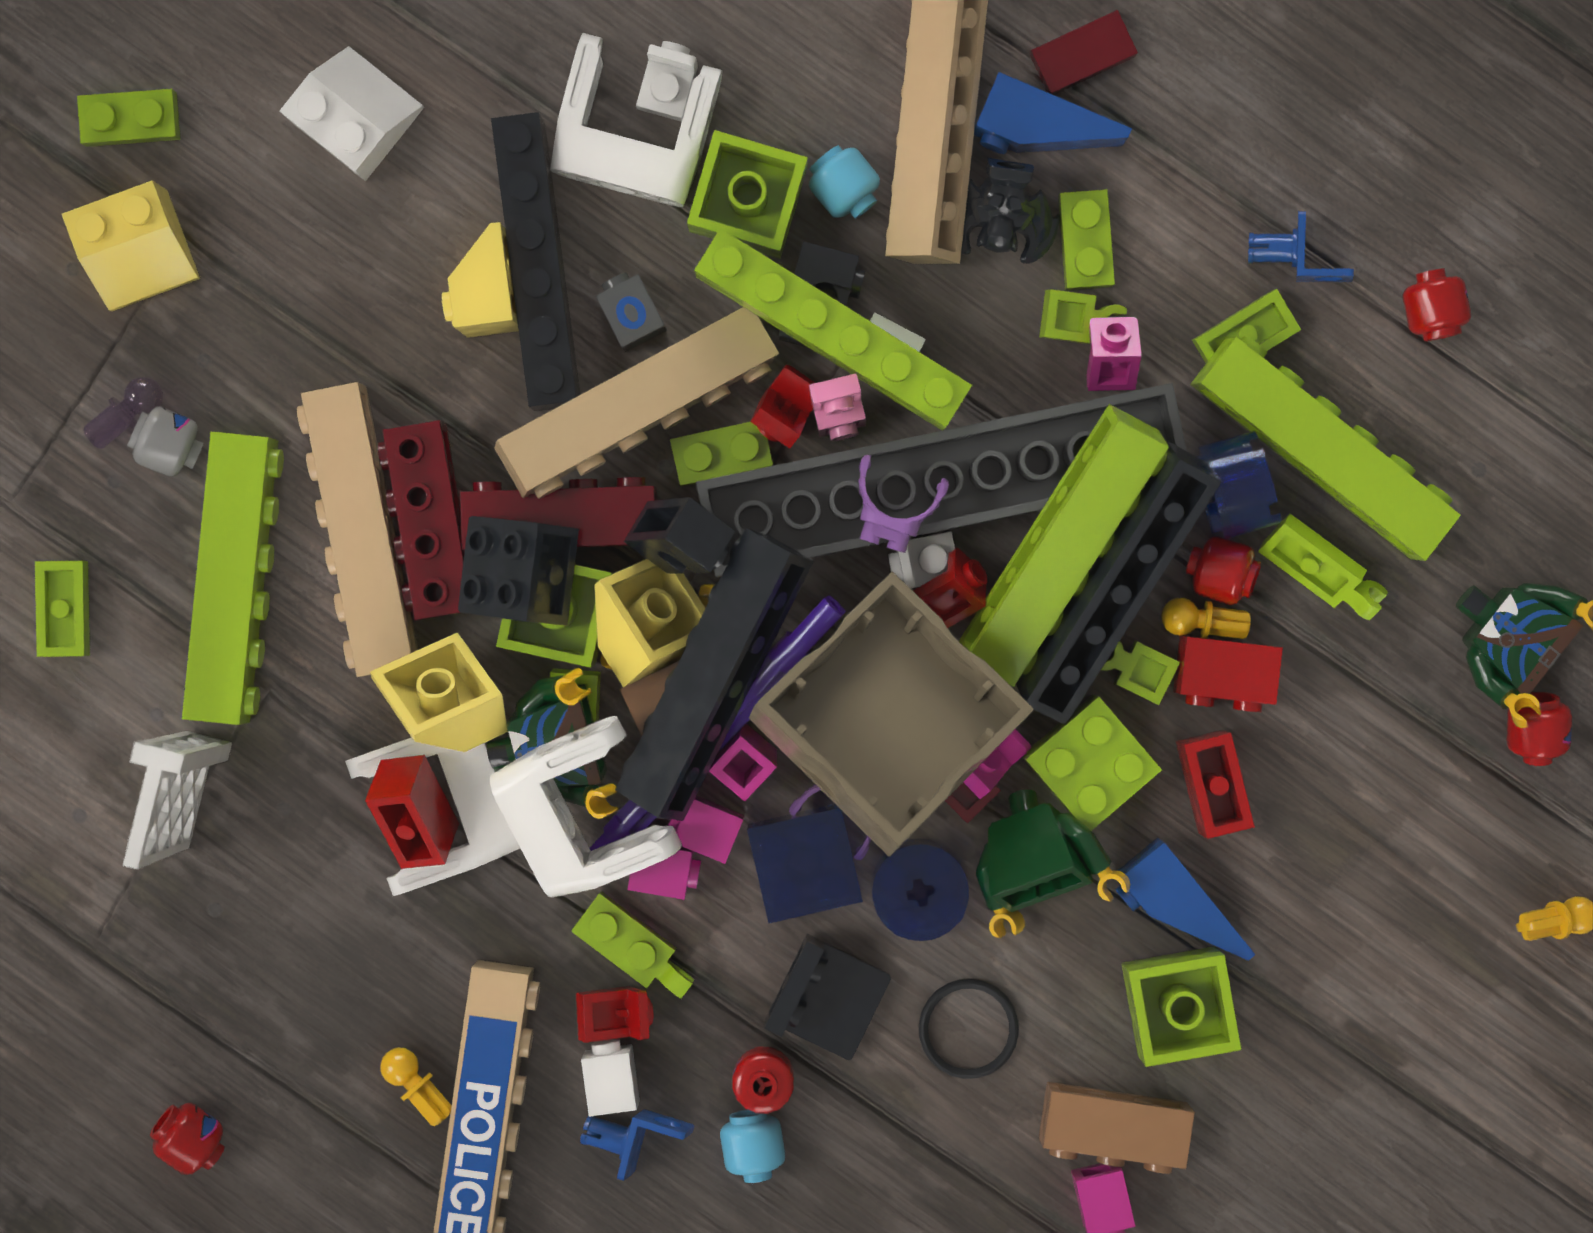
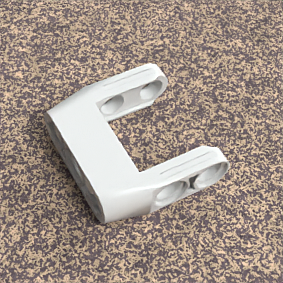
[550,33,723,207]
[490,716,682,898]
[345,737,521,896]

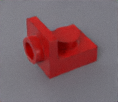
[913,548,987,628]

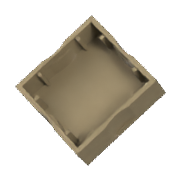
[749,571,1034,857]

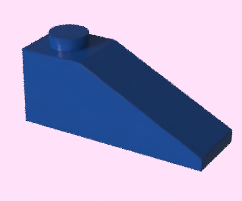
[974,72,1132,154]
[1115,838,1256,961]

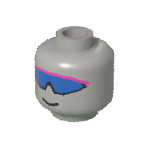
[127,406,204,477]

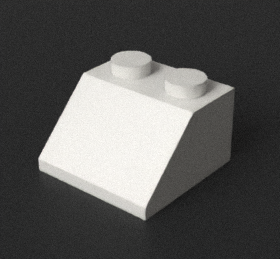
[280,46,424,181]

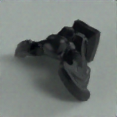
[961,158,1060,264]

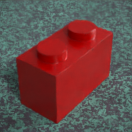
[1173,636,1283,713]
[1175,730,1255,839]
[365,755,459,869]

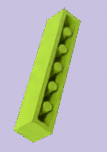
[694,228,972,431]
[1190,336,1461,561]
[958,404,1169,687]
[182,431,284,725]

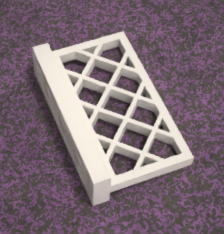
[123,731,232,869]

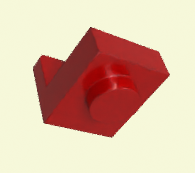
[750,365,815,449]
[576,986,654,1043]

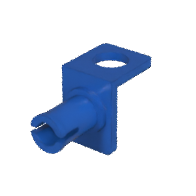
[1248,211,1354,282]
[580,1109,694,1181]

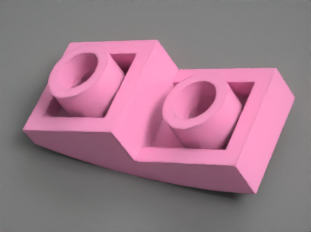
[809,373,866,441]

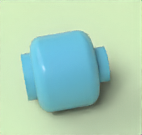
[809,145,880,219]
[720,1109,785,1183]

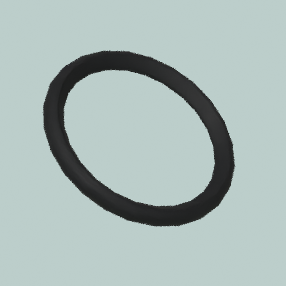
[919,979,1019,1079]

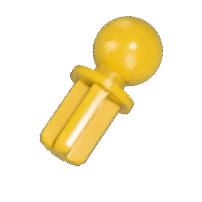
[1161,598,1251,639]
[1516,896,1593,941]
[380,1047,452,1126]

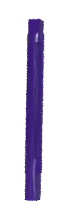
[589,595,846,851]

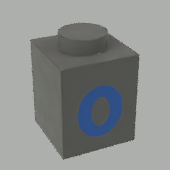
[596,272,667,352]

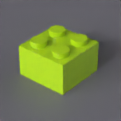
[687,130,808,259]
[496,564,614,668]
[1022,694,1162,831]
[1121,946,1241,1067]

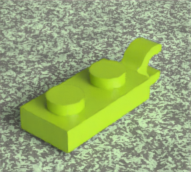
[1258,513,1388,620]
[571,891,695,999]

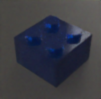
[747,804,863,923]

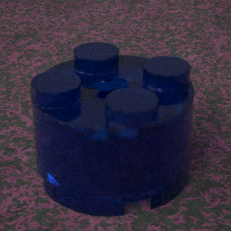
[1197,431,1282,539]
[871,839,969,941]

